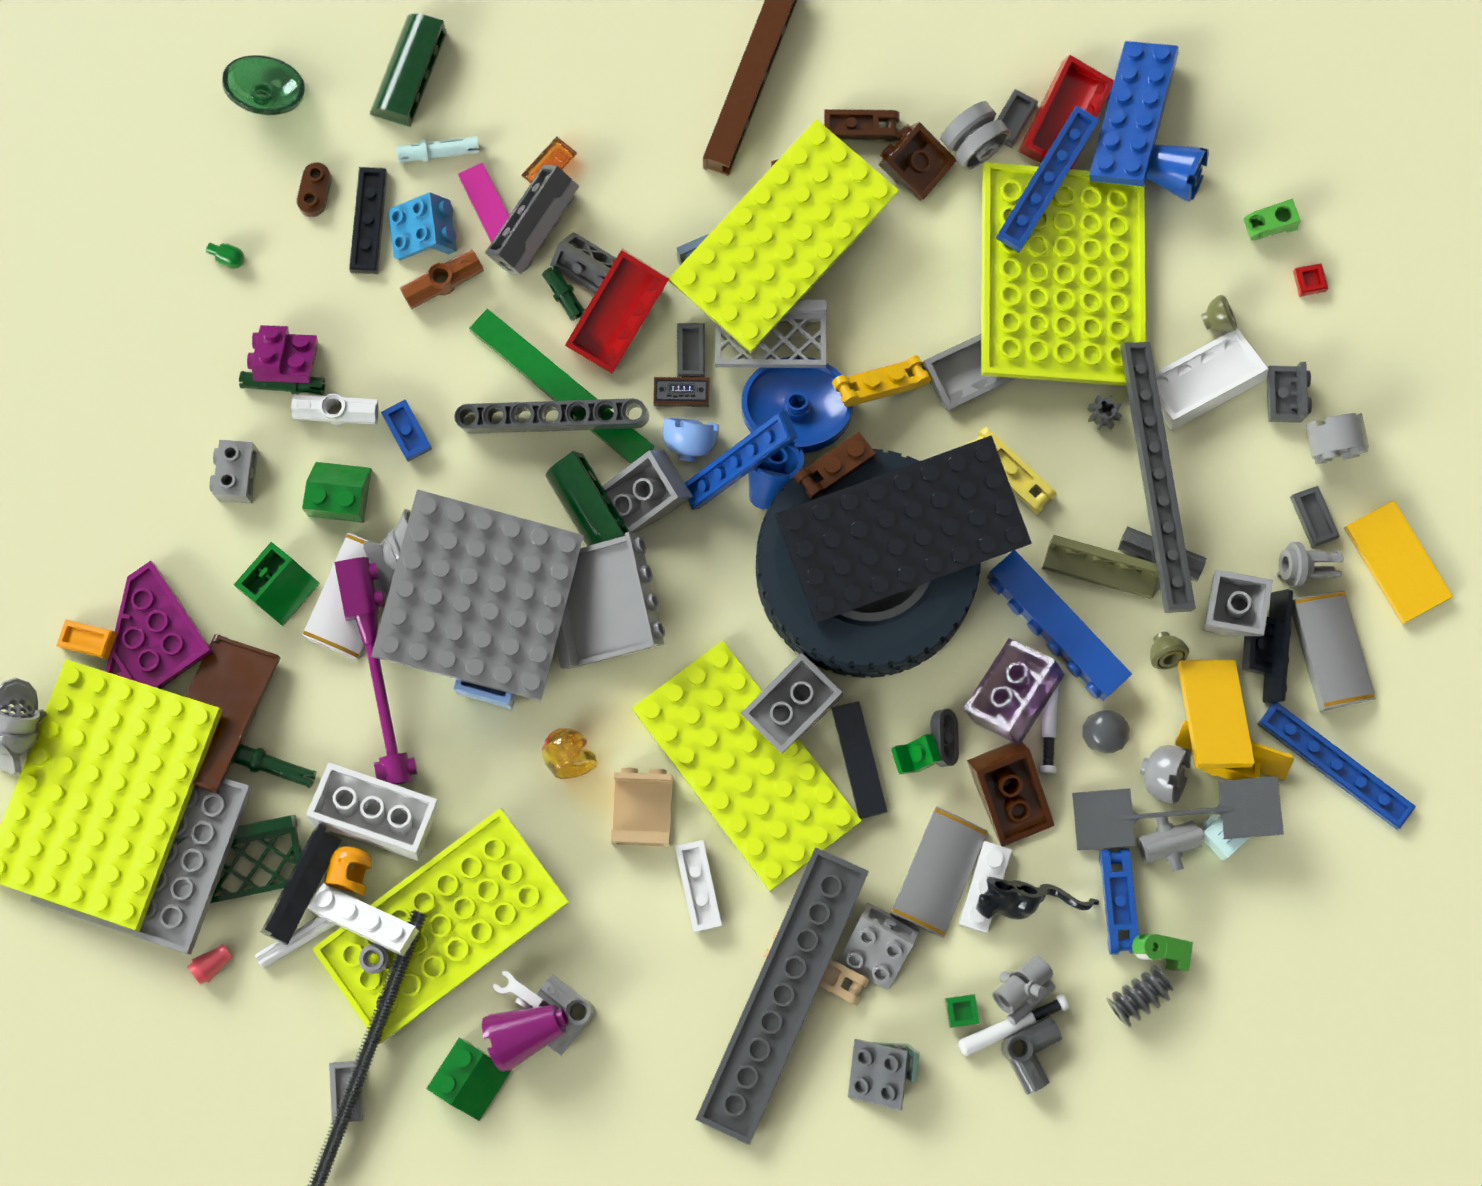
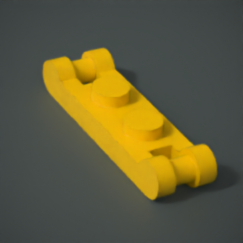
[832,356,932,407]

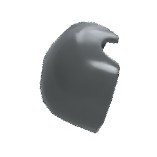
[1082,710,1130,754]

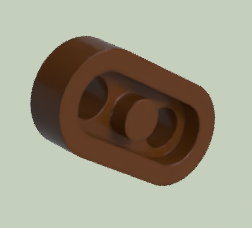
[297,162,332,217]

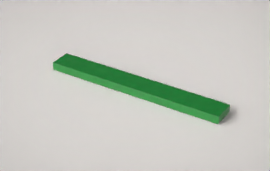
[469,308,654,464]

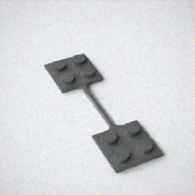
[1072,776,1284,851]

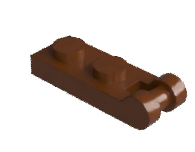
[824,109,900,142]
[794,432,876,500]

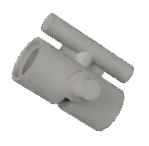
[1137,817,1204,872]
[993,955,1056,1026]

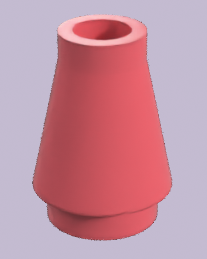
[187,944,233,985]

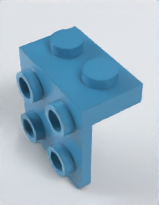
[388,192,457,260]

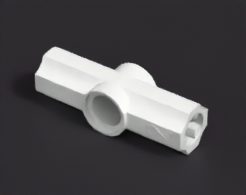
[291,394,379,425]

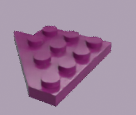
[105,560,213,689]

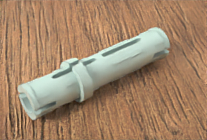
[396,136,480,163]

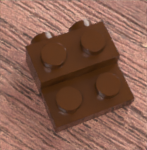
[878,122,957,201]

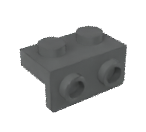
[1267,362,1312,423]

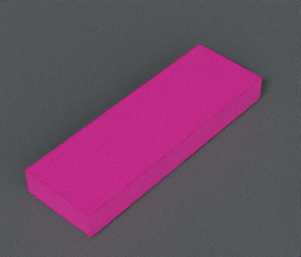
[458,163,509,243]

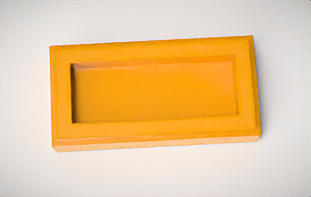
[56,619,117,660]

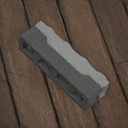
[485,165,579,275]

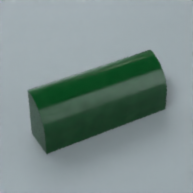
[370,14,447,127]
[545,451,630,546]

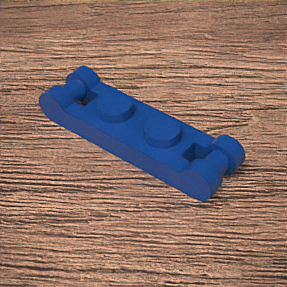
[1099,848,1139,955]

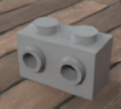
[209,440,258,503]

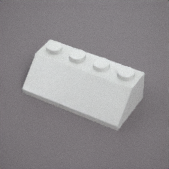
[306,762,438,861]

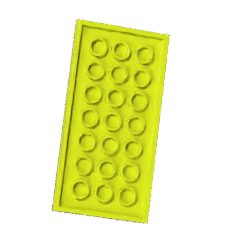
[668,119,899,353]
[632,640,862,891]
[312,808,569,1045]

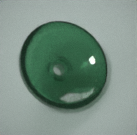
[222,55,305,116]

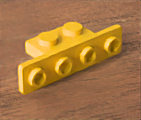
[1175,720,1294,780]

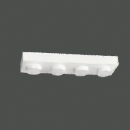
[307,883,419,956]

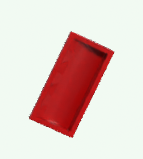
[1018,55,1114,169]
[565,249,669,374]

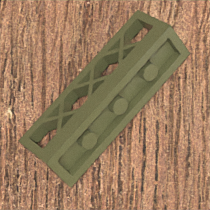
[1042,535,1159,599]

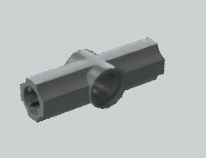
[1118,526,1207,582]

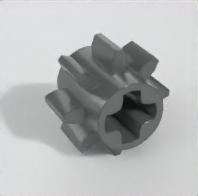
[1087,395,1122,430]

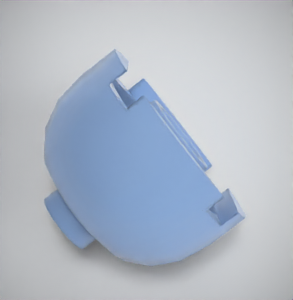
[663,418,719,461]

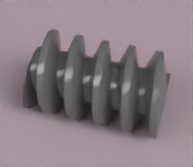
[1107,965,1173,1027]

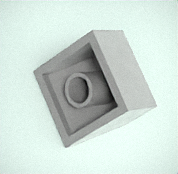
[1203,570,1273,636]

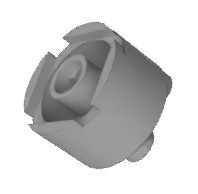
[1306,413,1369,464]

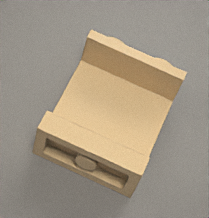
[611,768,673,847]

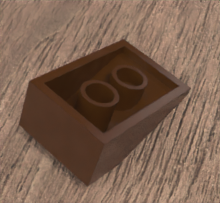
[967,739,1055,847]

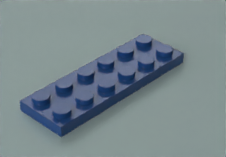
[1089,41,1179,187]

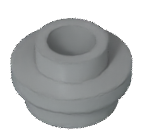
[359,944,389,974]

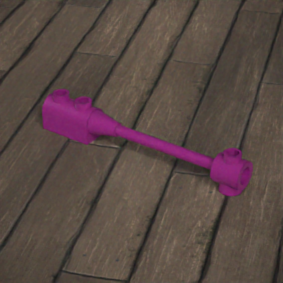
[334,557,417,785]

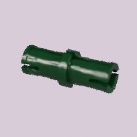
[542,266,585,321]

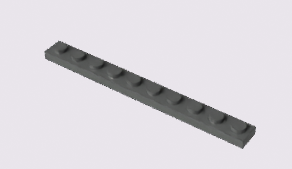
[1120,342,1196,613]

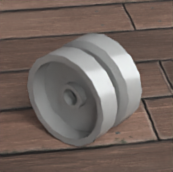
[940,101,1011,171]

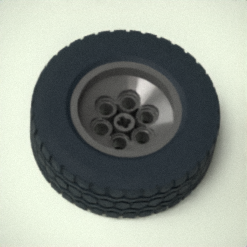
[755,449,981,678]

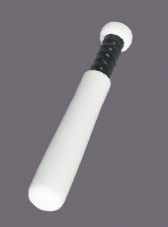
[1039,661,1060,775]
[958,994,1069,1056]

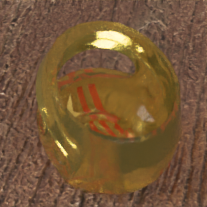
[542,728,597,779]

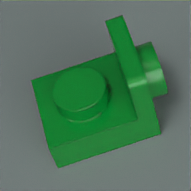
[891,734,942,775]

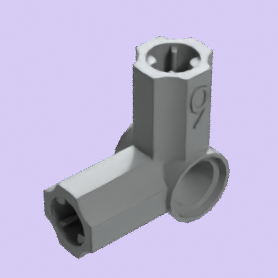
[537,974,594,1055]

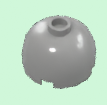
[1140,745,1191,804]

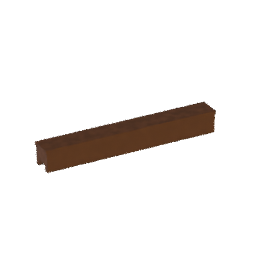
[703,0,797,176]

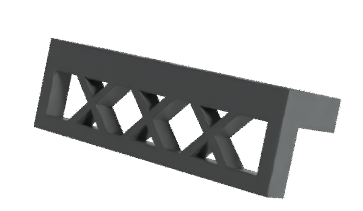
[550,232,665,296]

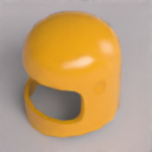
[324,846,372,896]

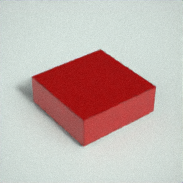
[1293,263,1328,297]

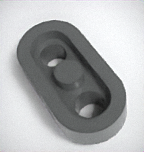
[930,709,959,767]

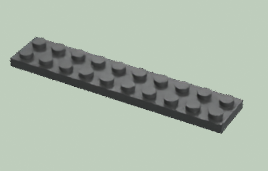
[695,847,869,1145]

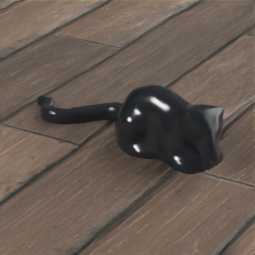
[976,877,1099,920]

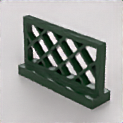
[176,815,301,903]

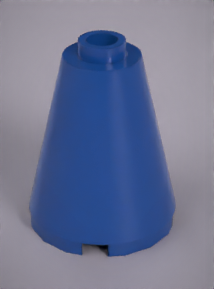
[1147,145,1209,202]
[748,441,804,509]

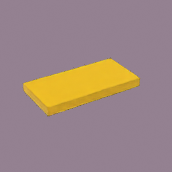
[1344,500,1453,625]
[1178,660,1255,768]

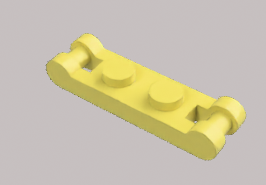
[968,427,1057,515]

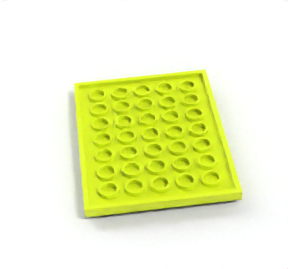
[981,162,1146,386]
[0,659,223,931]

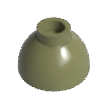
[1201,295,1237,332]
[1150,632,1189,670]

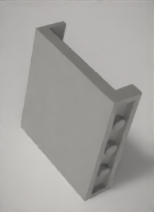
[556,532,665,668]

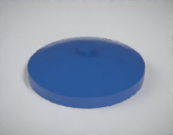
[741,356,853,453]

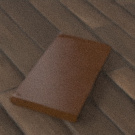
[185,634,281,794]

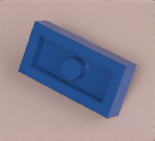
[381,399,432,462]

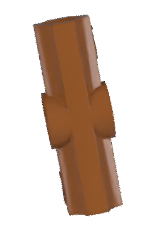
[399,249,484,310]

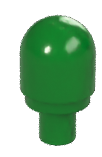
[206,243,245,269]

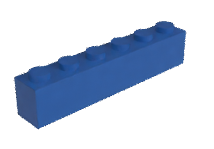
[987,550,1132,701]

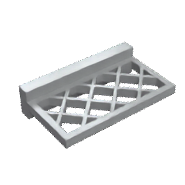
[715,299,827,368]

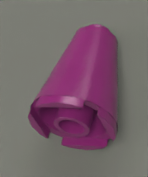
[482,1005,569,1072]

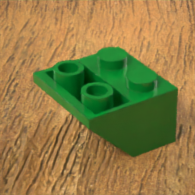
[233,542,320,626]

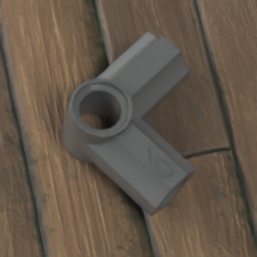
[1001,1016,1062,1095]

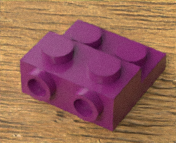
[247,325,318,383]

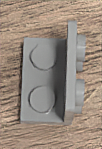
[838,903,919,990]

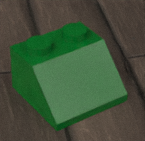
[302,462,372,523]
[426,1037,512,1121]

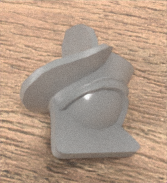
[363,509,411,594]
[0,678,47,775]

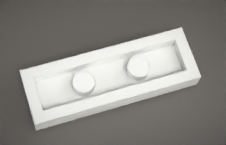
[675,840,722,933]
[958,841,1012,933]

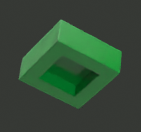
[945,994,979,1028]

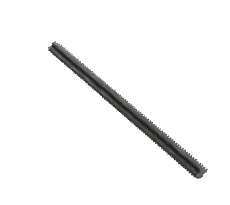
[307,910,427,1186]

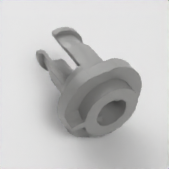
[1277,542,1344,587]

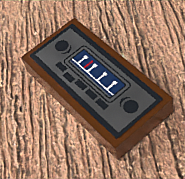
[653,377,709,407]

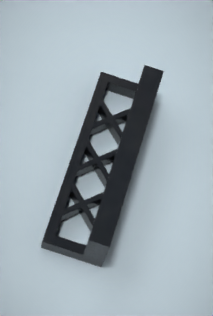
[260,824,341,945]

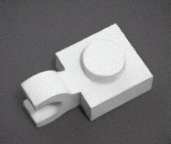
[493,971,545,1009]

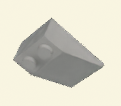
[603,450,693,533]
[741,652,843,754]

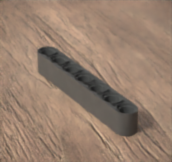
[454,398,649,434]

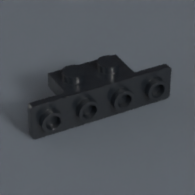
[1242,589,1293,704]

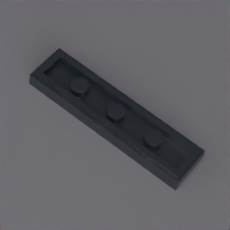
[349,167,388,274]
[831,701,887,819]

